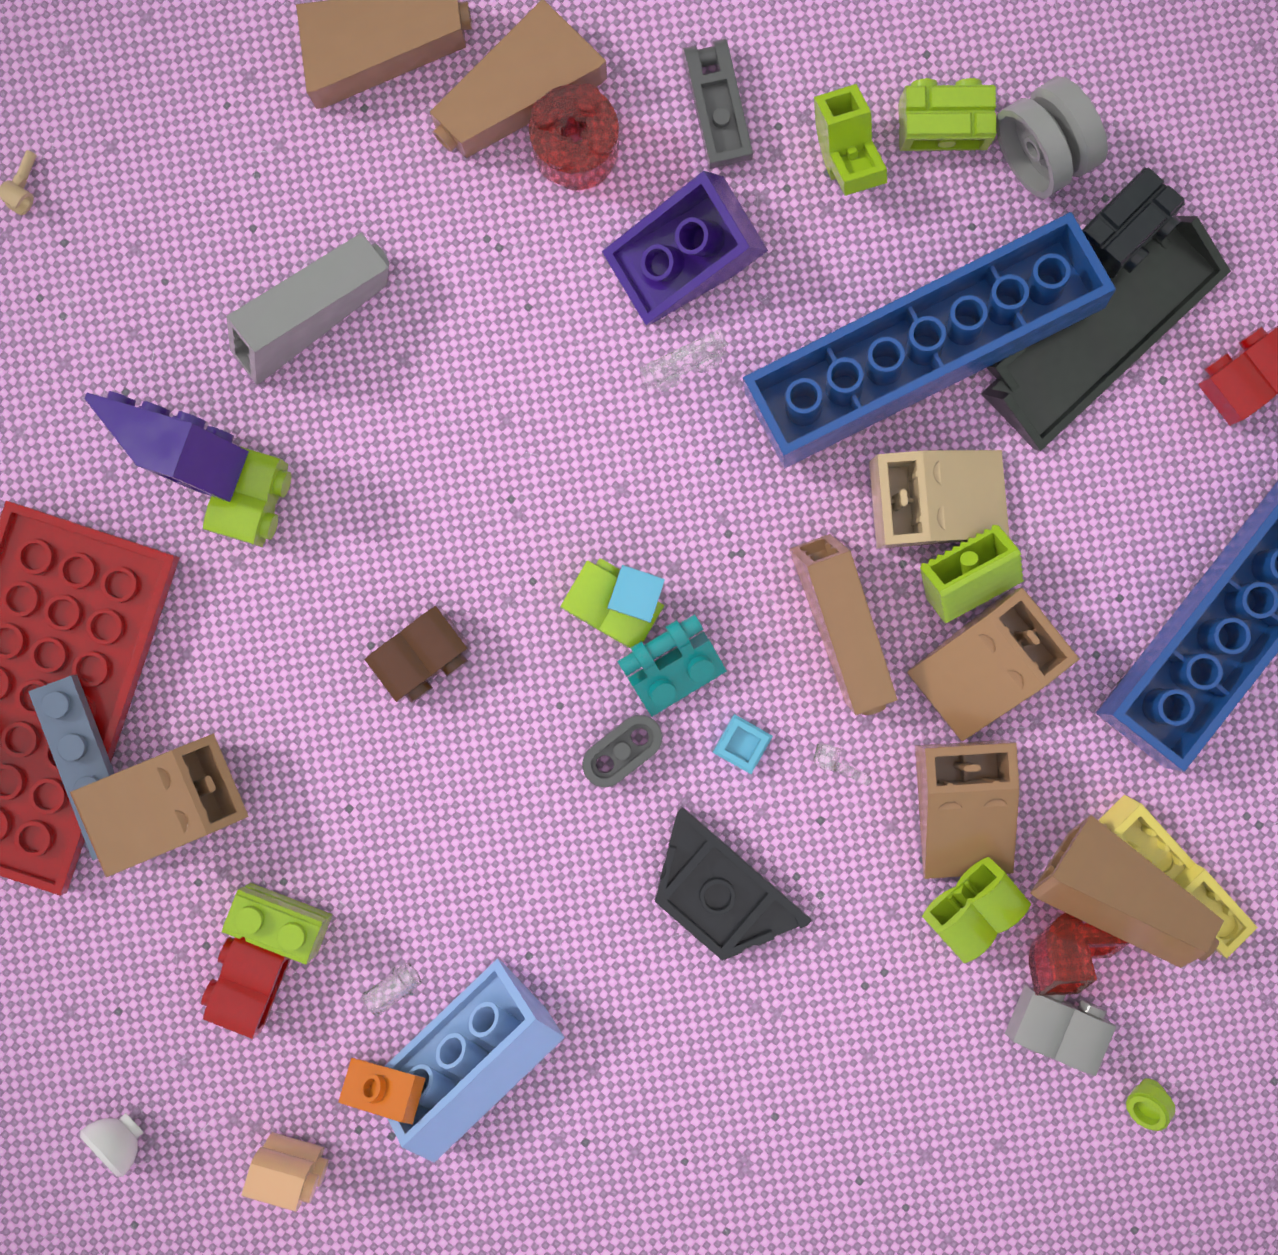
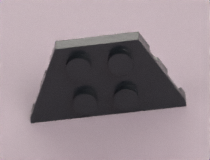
[654,805,812,961]

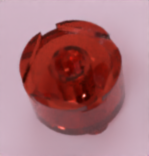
[529,83,619,190]

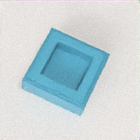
[608,565,665,623]
[712,714,773,774]

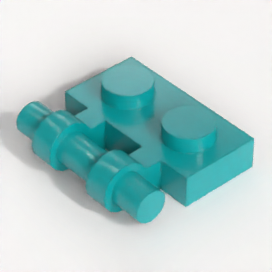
[617,614,727,717]

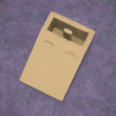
[869,450,1010,549]

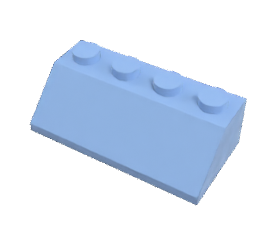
[385,958,565,1163]

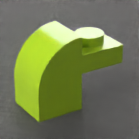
[814,84,887,196]

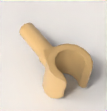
[0,150,37,215]

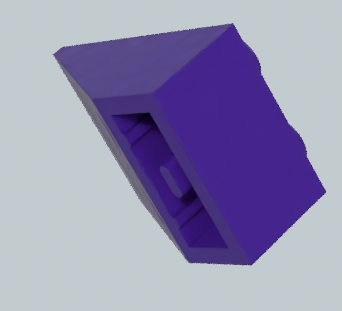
[84,391,249,502]

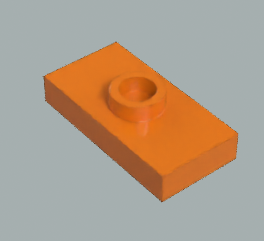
[338,1057,426,1125]

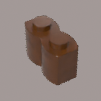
[364,606,472,704]

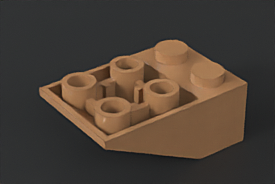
[906,588,1079,742]
[70,733,249,877]
[915,740,1020,879]

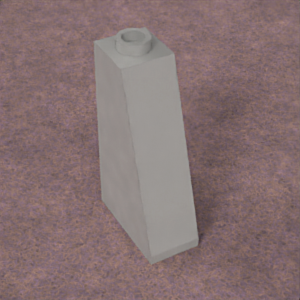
[226,232,389,385]

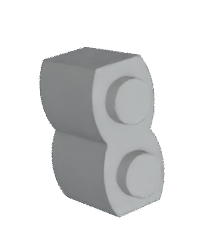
[1005,982,1117,1076]

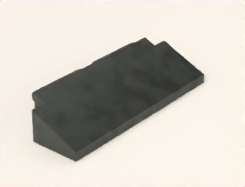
[981,216,1231,451]

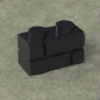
[1082,167,1185,278]

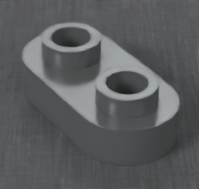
[582,715,662,787]

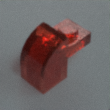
[1029,913,1130,996]

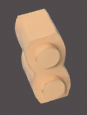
[241,1132,329,1212]

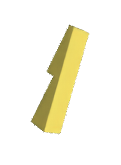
[1098,795,1258,959]

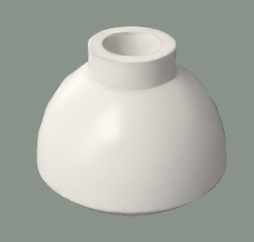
[80,1113,144,1177]

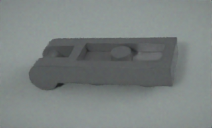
[682,38,753,169]

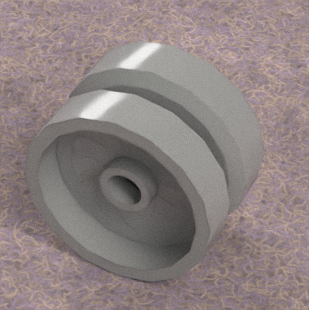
[996,76,1108,199]

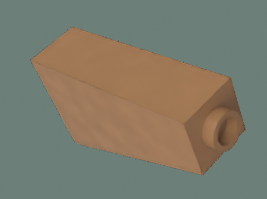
[296,0,472,109]
[430,0,607,158]
[789,534,898,716]
[1030,815,1224,968]

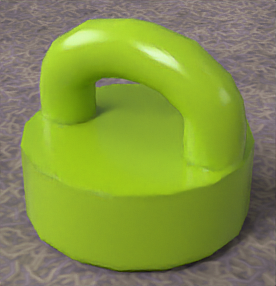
[1126,1078,1176,1131]

